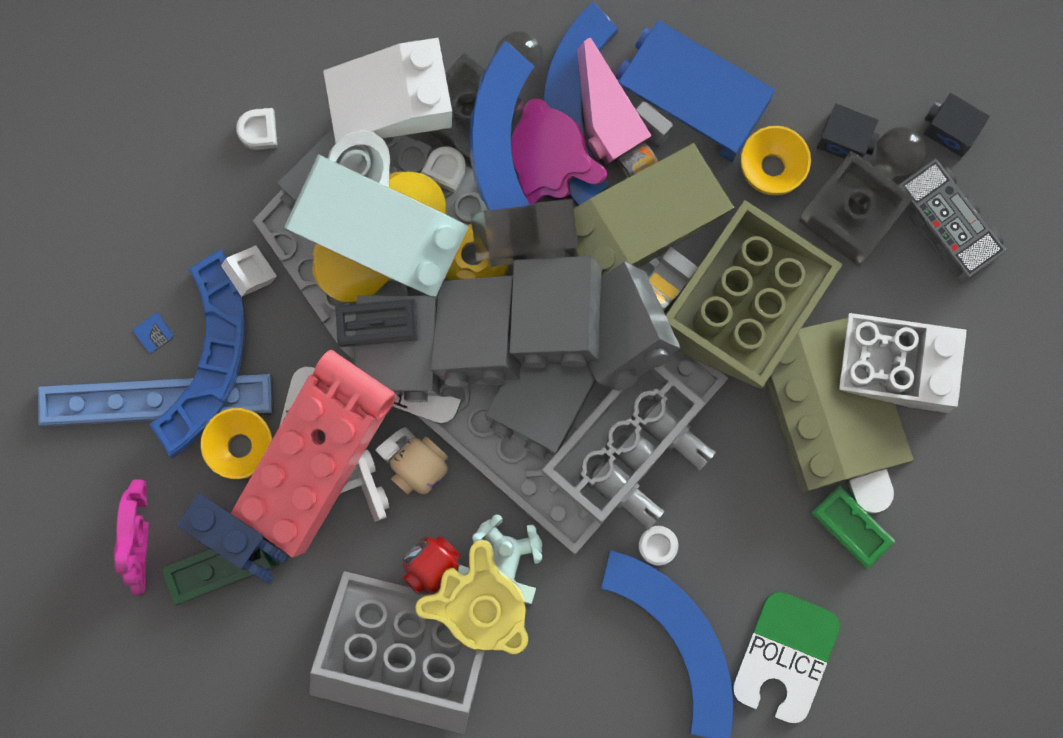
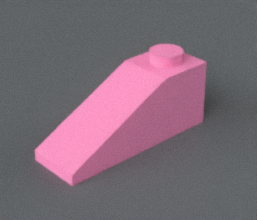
[577,37,651,165]

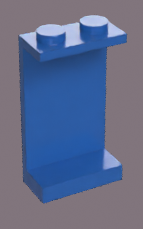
[615,20,776,163]

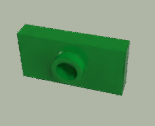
[810,485,895,570]

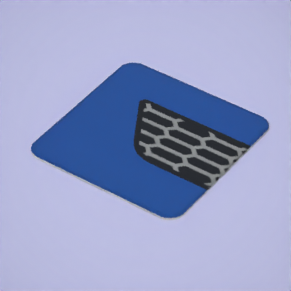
[133,313,174,353]

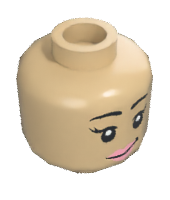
[390,436,448,495]

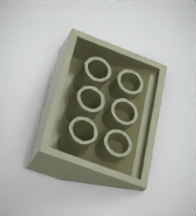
[666,200,843,389]
[766,314,914,494]

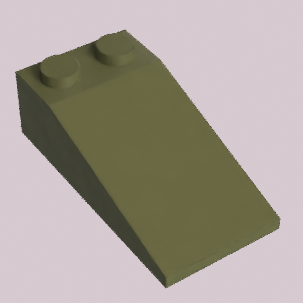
[557,143,735,278]

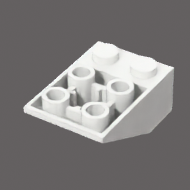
[839,313,967,413]

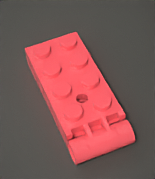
[231,350,397,558]

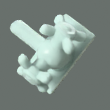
[458,514,542,605]

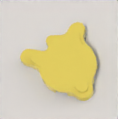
[415,540,528,654]

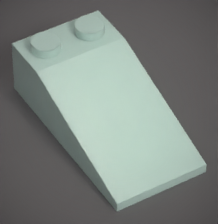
[284,154,469,296]

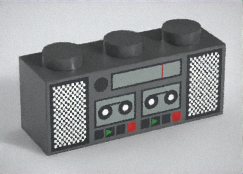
[892,159,1007,284]

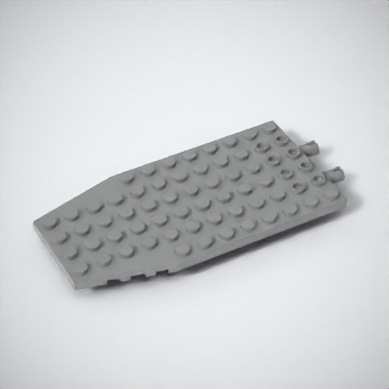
[253,135,728,555]

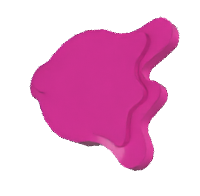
[511,99,607,209]
[114,479,149,595]

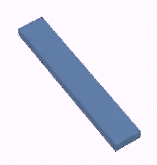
[38,374,273,427]

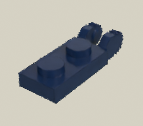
[176,493,289,585]

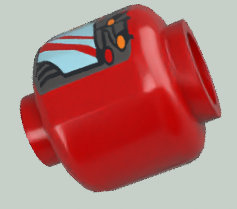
[402,536,461,594]

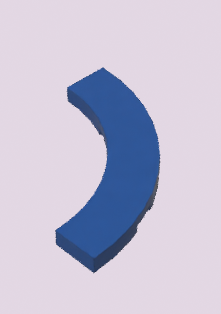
[543,2,618,206]
[469,41,552,260]
[149,249,246,459]
[601,550,733,738]

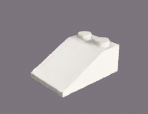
[323,38,452,143]

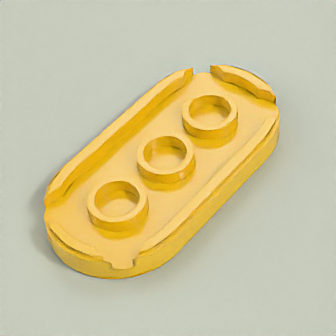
[312,171,446,302]

